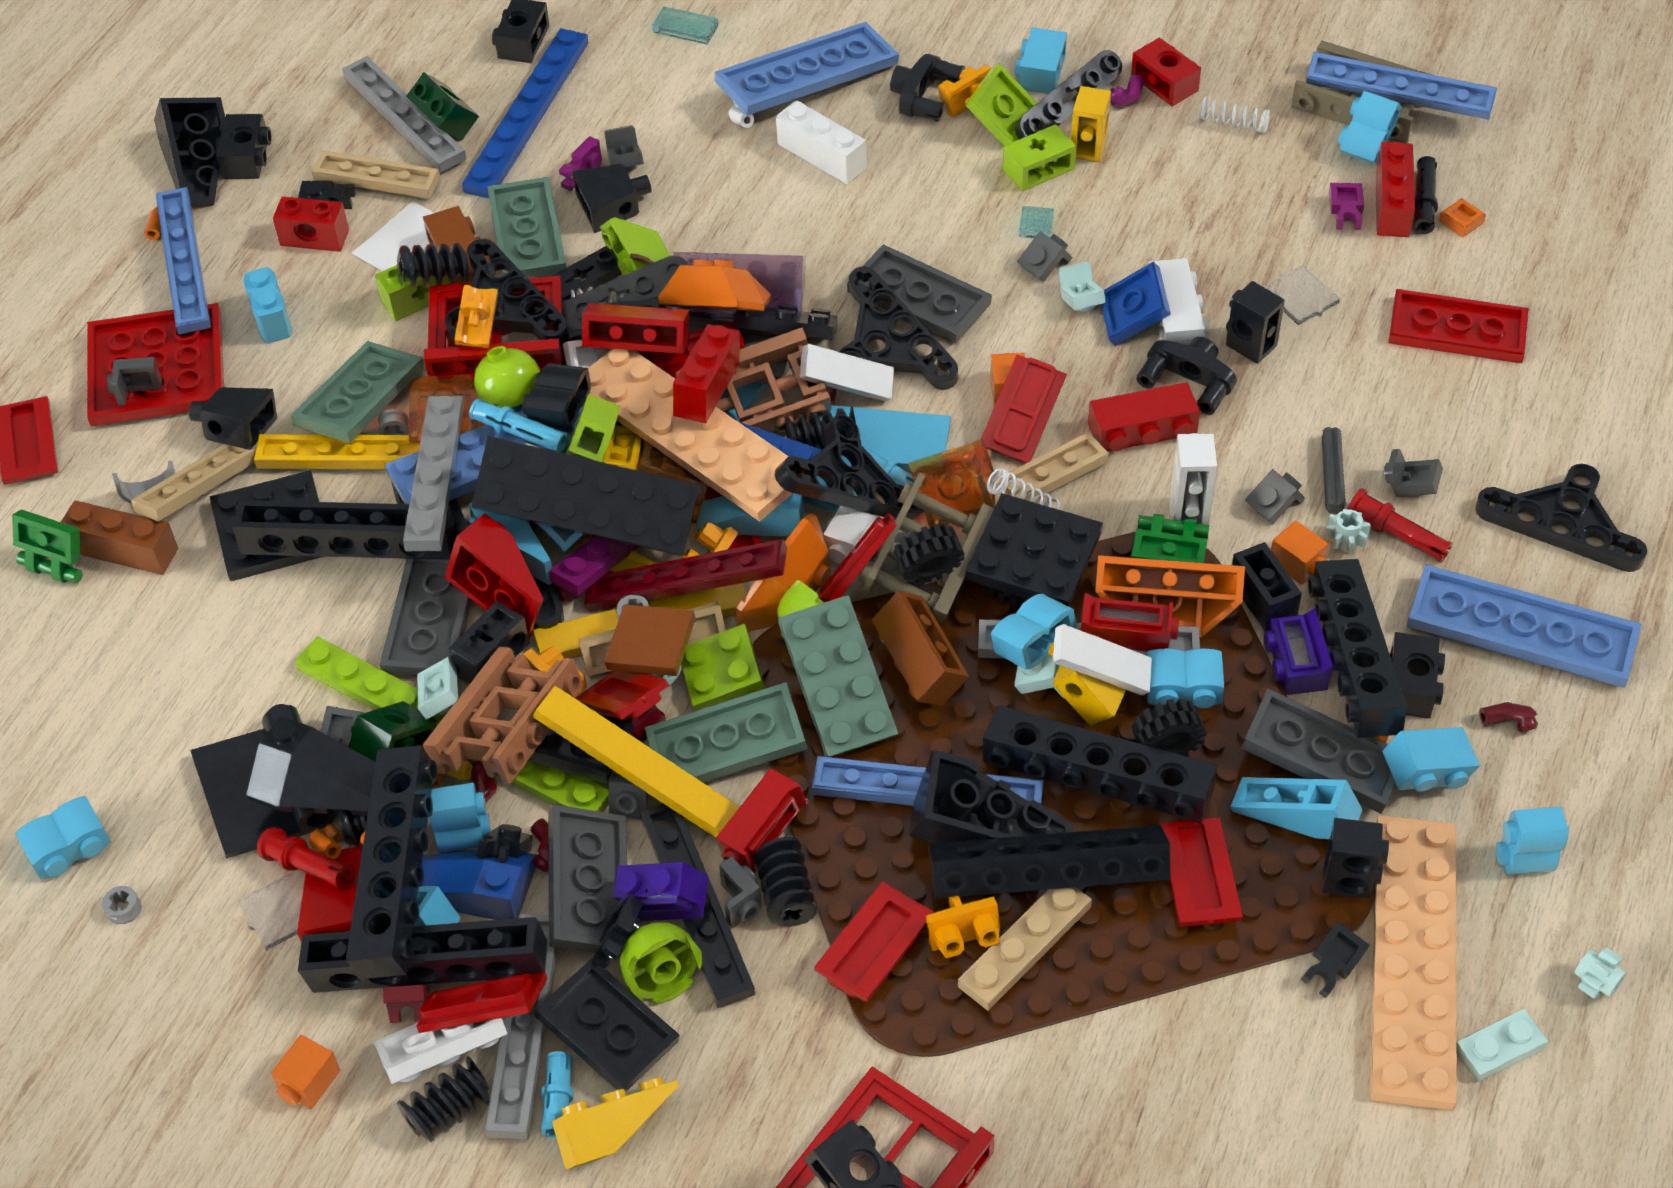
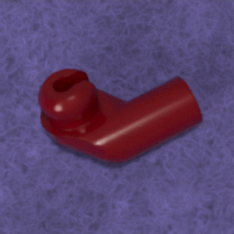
[471,761,497,804]

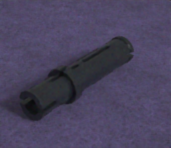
[1414,156,1438,234]

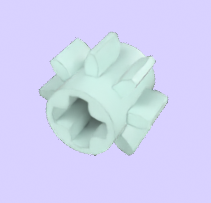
[1324,509,1370,553]
[1574,947,1627,999]

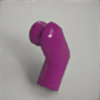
[1109,75,1144,108]

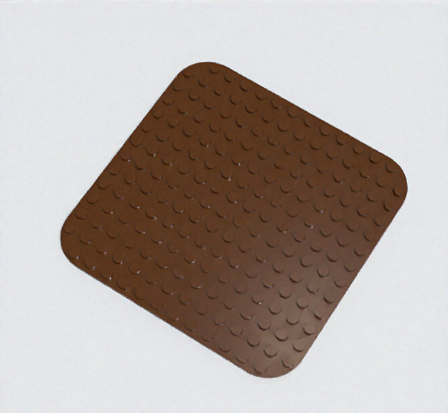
[753,532,1375,1057]

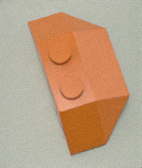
[657,260,771,311]
[735,511,831,632]
[1095,555,1245,638]

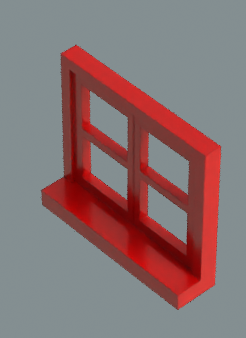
[424,276,563,382]
[776,1066,995,1188]

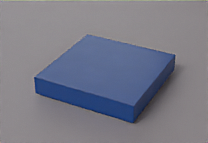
[1101,261,1171,346]

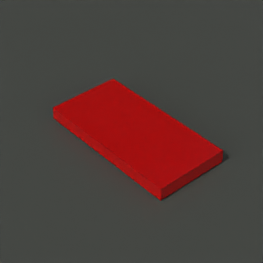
[1388,289,1529,363]

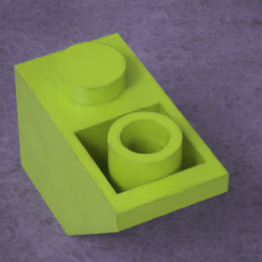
[600,217,671,275]
[565,394,621,462]

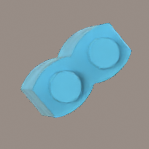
[1338,91,1402,165]
[244,267,292,344]
[991,594,1077,670]
[1147,649,1224,708]
[429,783,491,853]
[15,796,111,880]
[1496,806,1569,875]

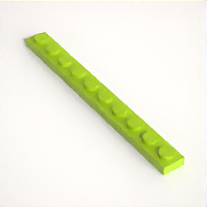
[294,636,609,812]

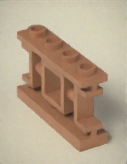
[675,327,832,432]
[423,646,582,784]

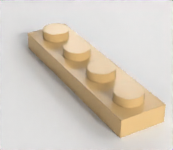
[311,150,440,199]
[975,432,1109,508]
[131,444,256,522]
[578,602,726,677]
[958,887,1092,1011]

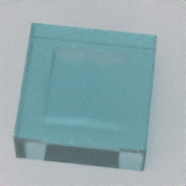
[1019,206,1054,238]

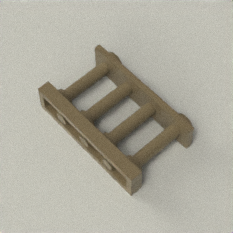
[1291,40,1432,143]
[859,472,994,627]

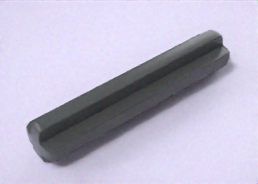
[1321,427,1346,513]

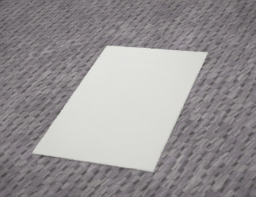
[351,201,434,271]

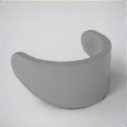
[112,461,175,503]

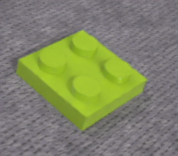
[965,63,1037,146]
[681,623,765,711]

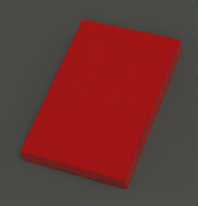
[297,845,363,942]

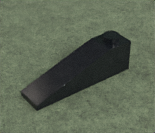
[154,97,225,206]
[246,716,375,816]
[909,749,1073,843]

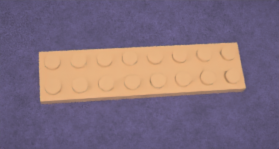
[588,349,793,522]
[1370,815,1457,1111]

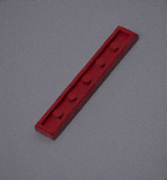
[584,539,787,612]

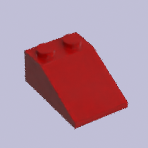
[444,513,544,639]

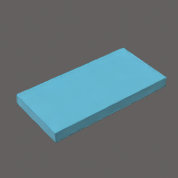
[816,405,951,475]

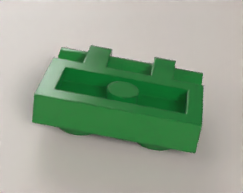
[12,509,83,583]
[1131,514,1210,563]

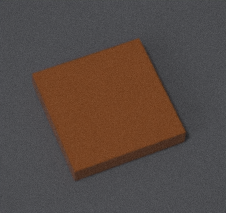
[605,604,696,676]

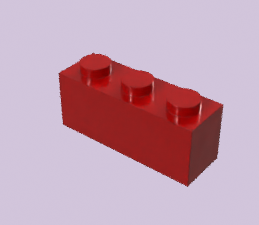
[1376,142,1415,237]
[582,303,689,354]
[673,324,740,424]
[1088,382,1200,452]

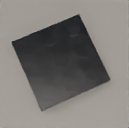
[209,470,323,582]
[965,493,1103,607]

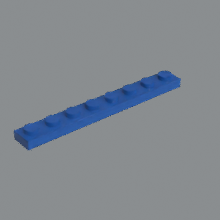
[462,28,589,198]

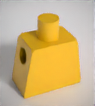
[1048,635,1126,726]

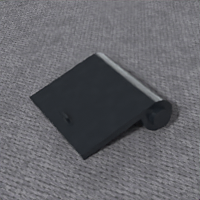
[190,704,336,859]

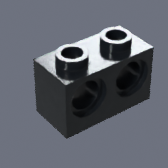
[448,601,530,683]
[1322,817,1389,899]

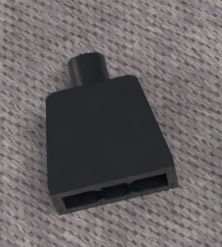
[573,164,652,233]
[189,387,277,450]

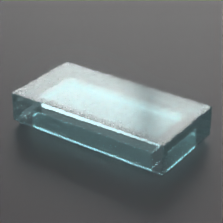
[652,6,718,45]

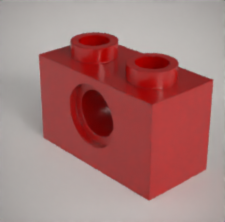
[1131,37,1201,107]
[273,196,349,252]

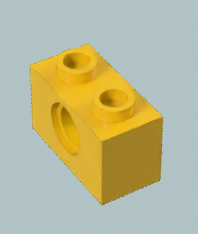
[1071,86,1111,162]

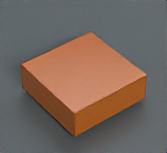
[1439,198,1486,237]

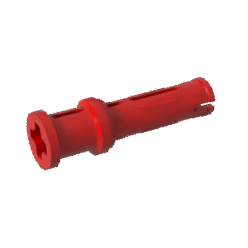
[1347,488,1453,563]
[257,827,355,890]

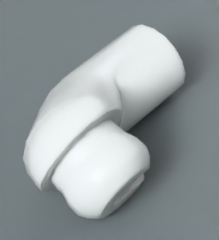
[729,101,754,128]

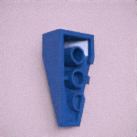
[422,850,536,920]

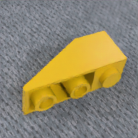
[552,1077,679,1170]

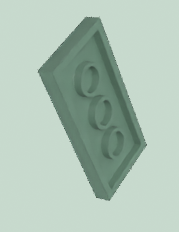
[487,177,567,278]
[291,341,425,443]
[777,595,898,758]
[645,682,808,783]

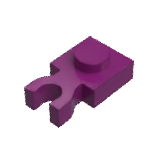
[559,136,602,191]
[1329,183,1364,230]

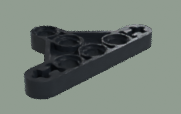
[446,239,569,346]
[838,266,958,390]
[775,414,924,521]
[1475,463,1647,572]

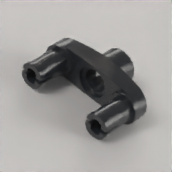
[890,54,965,122]
[1136,337,1237,415]

